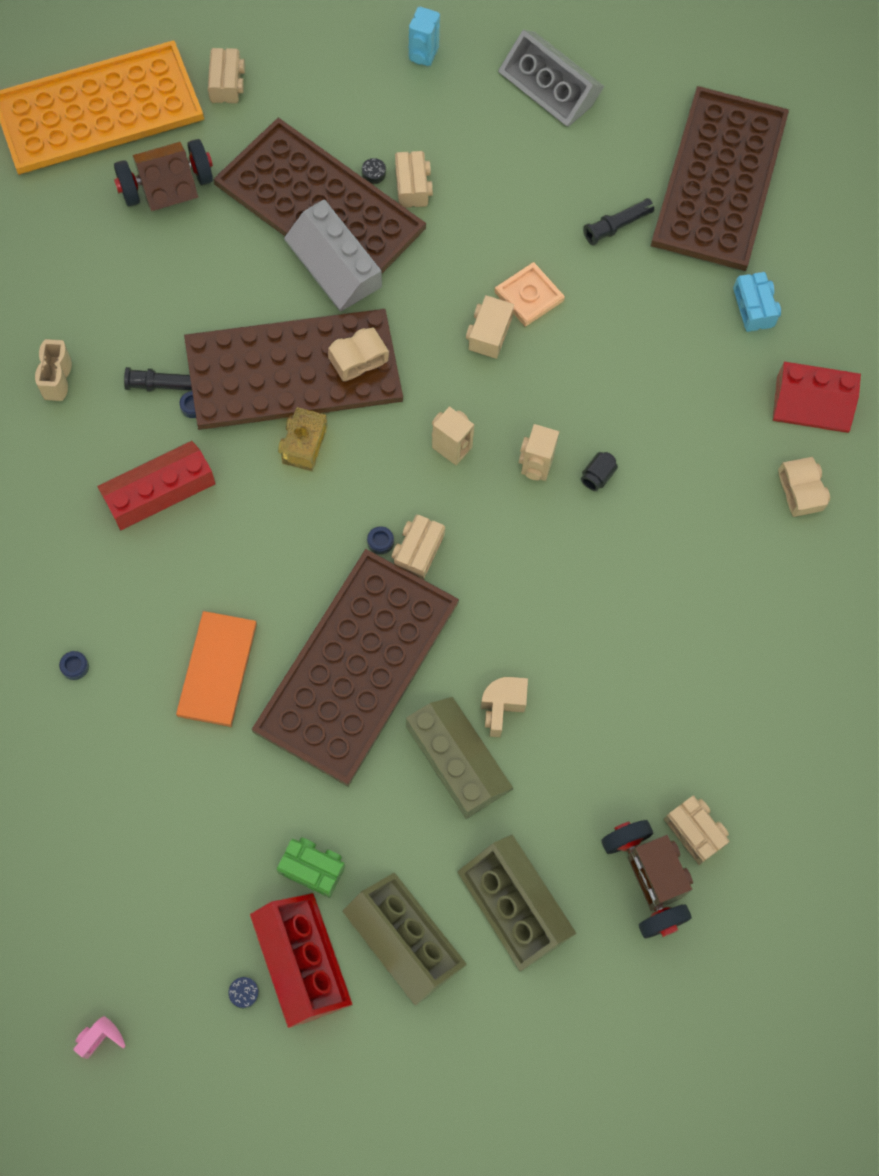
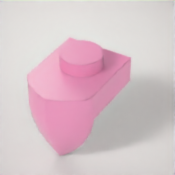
[73,1016,125,1059]

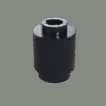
[581,452,618,491]

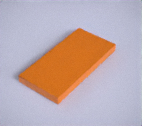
[176,611,257,727]

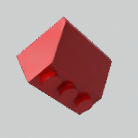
[772,361,861,433]

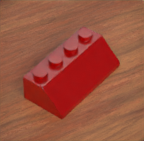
[97,441,216,531]
[250,893,353,1028]

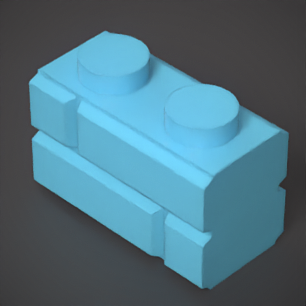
[409,7,440,66]
[733,272,781,332]

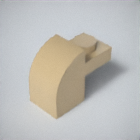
[480,677,528,737]

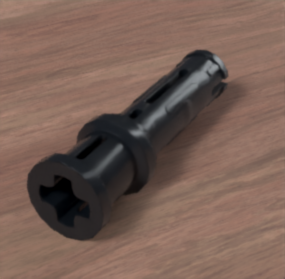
[583,198,654,246]
[124,367,192,392]

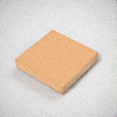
[494,262,565,327]

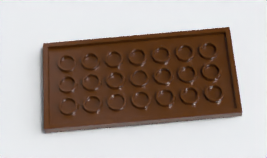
[651,86,789,271]
[213,117,426,273]
[184,309,403,430]
[251,549,459,787]

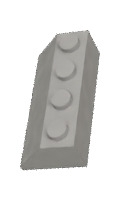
[498,29,604,127]
[284,199,382,312]

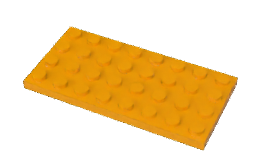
[0,40,204,175]

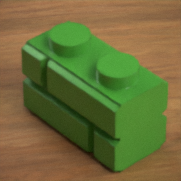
[277,837,345,898]

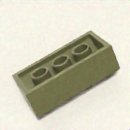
[406,697,513,819]
[458,834,577,971]
[342,873,467,1006]

